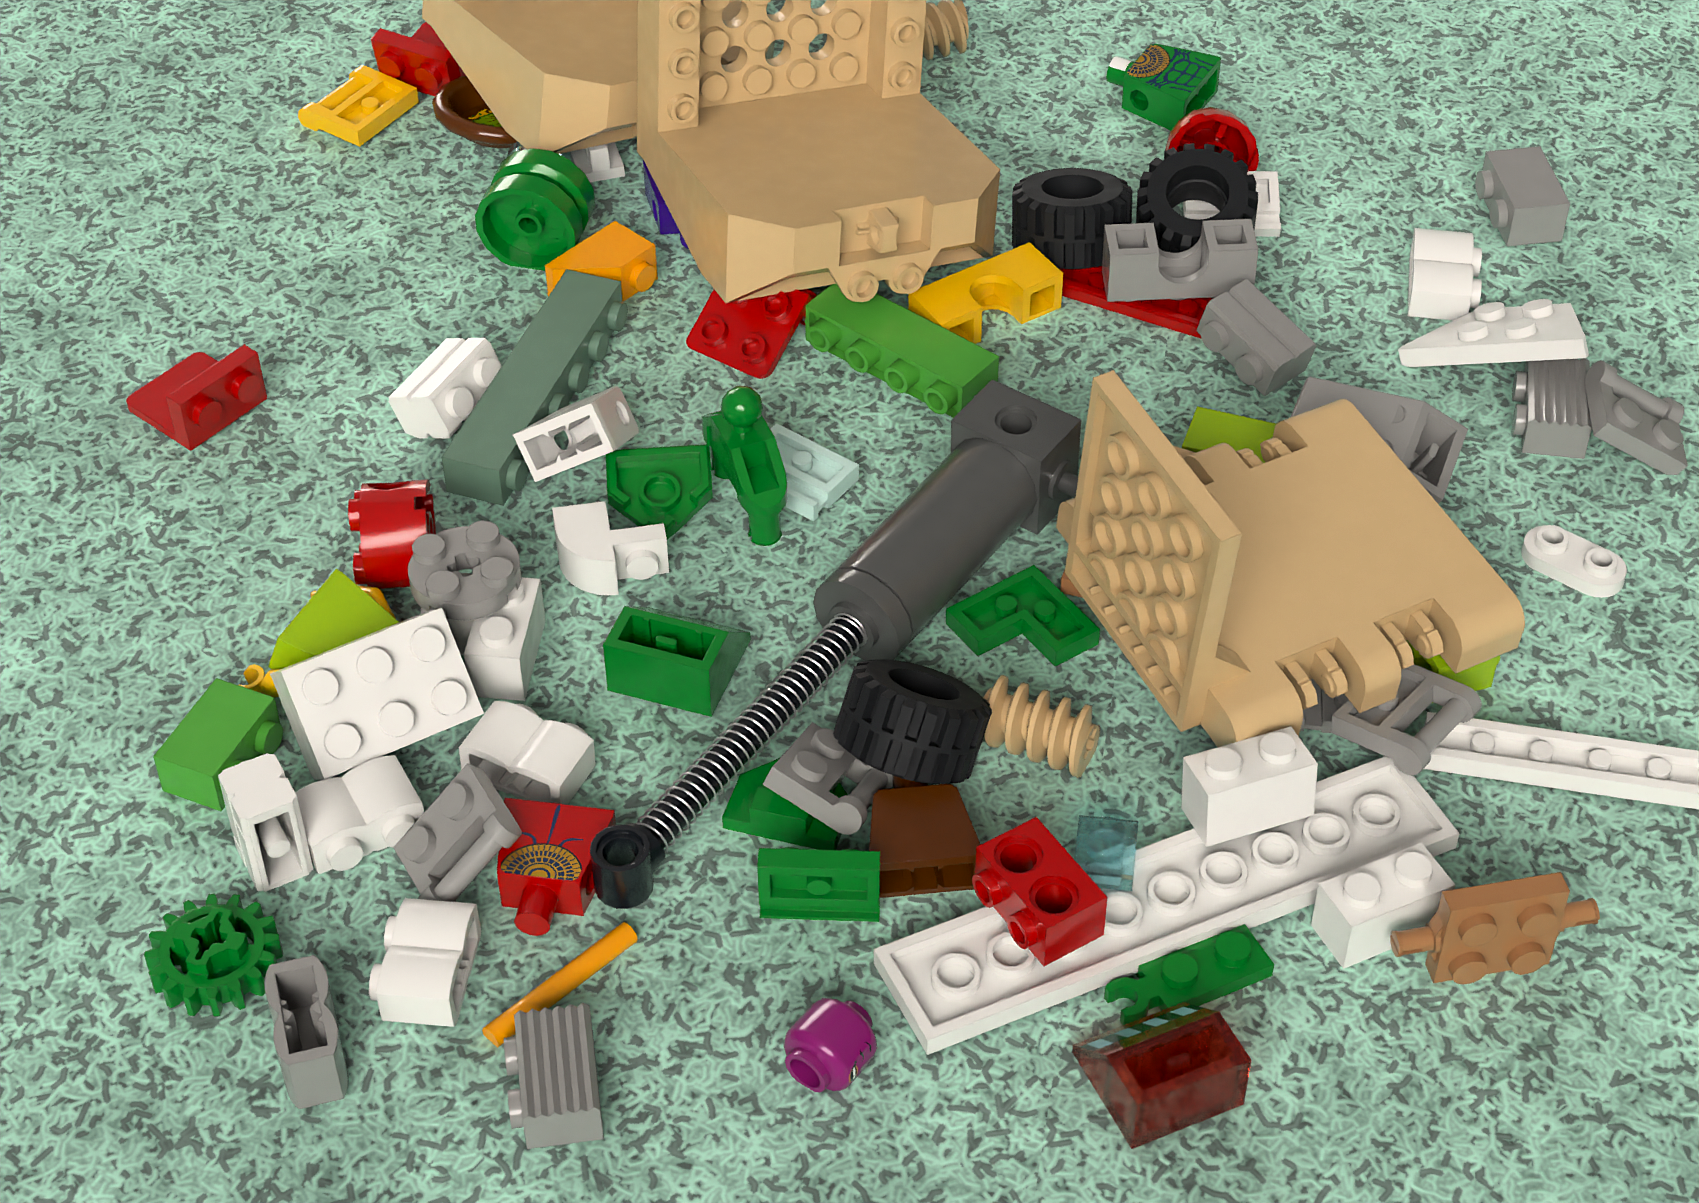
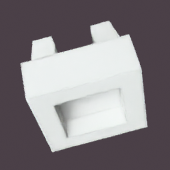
[570,142,625,182]

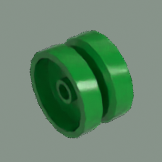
[475,148,595,271]

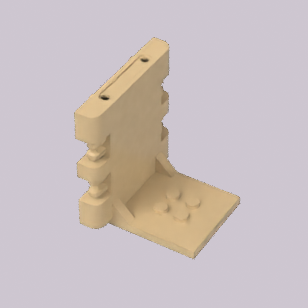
[1056,370,1525,747]

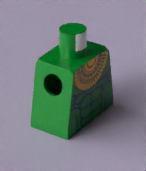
[1106,44,1221,131]

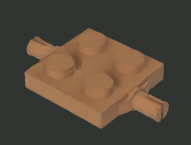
[1390,872,1600,984]

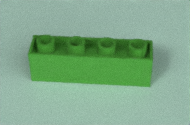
[805,284,999,418]

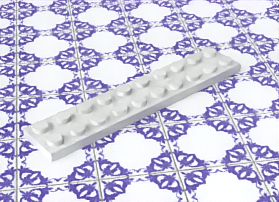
[874,756,1459,1055]

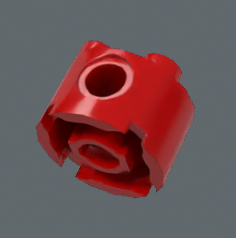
[348,480,436,589]

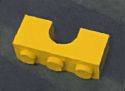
[908,242,1063,344]

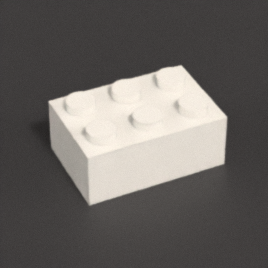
[270,608,484,780]

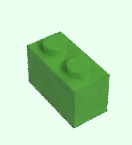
[153,678,283,812]

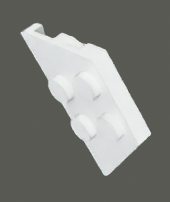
[1398,299,1589,367]

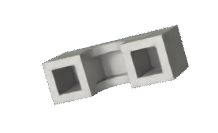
[1102,219,1259,302]

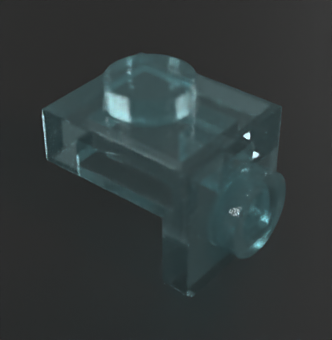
[1074,815,1139,891]

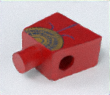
[497,798,616,936]

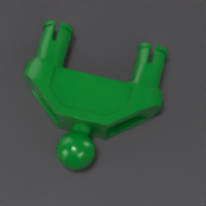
[702,386,788,546]

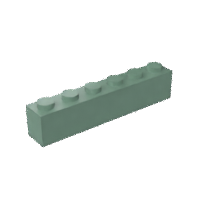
[441,269,628,506]

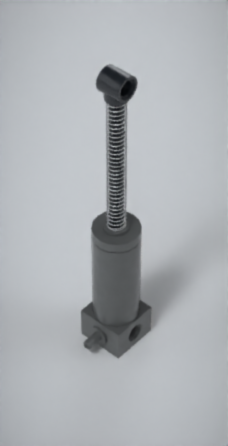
[590,379,1081,909]

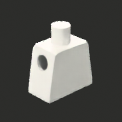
[513,386,639,482]

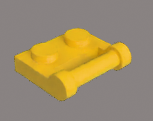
[298,65,419,147]

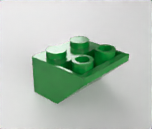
[603,606,751,717]

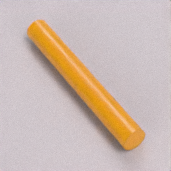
[482,922,638,1048]

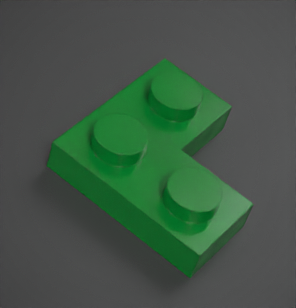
[946,565,1100,667]

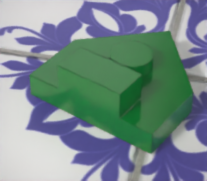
[606,444,713,540]
[722,758,848,850]

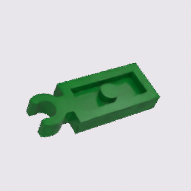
[1104,924,1275,1027]

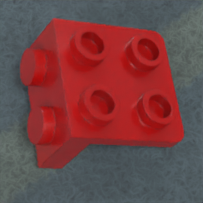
[371,22,466,97]
[686,289,817,379]
[126,344,267,451]

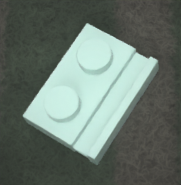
[770,423,859,522]

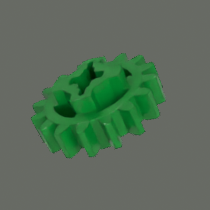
[144,893,283,1017]

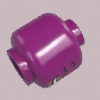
[784,998,877,1093]

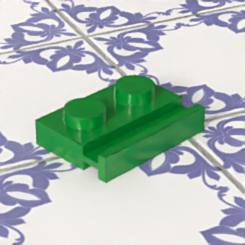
[757,847,880,922]

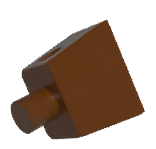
[869,776,981,898]

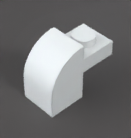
[552,501,669,595]

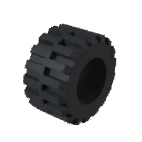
[1136,143,1258,253]
[1012,168,1133,269]
[833,659,992,784]

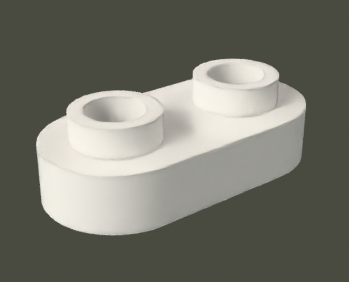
[1521,525,1627,598]

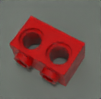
[972,817,1108,967]

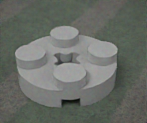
[408,520,522,620]

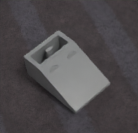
[1290,376,1468,504]

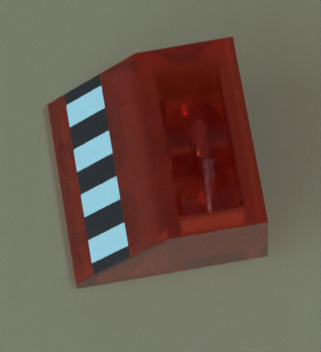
[1072,1002,1251,1149]

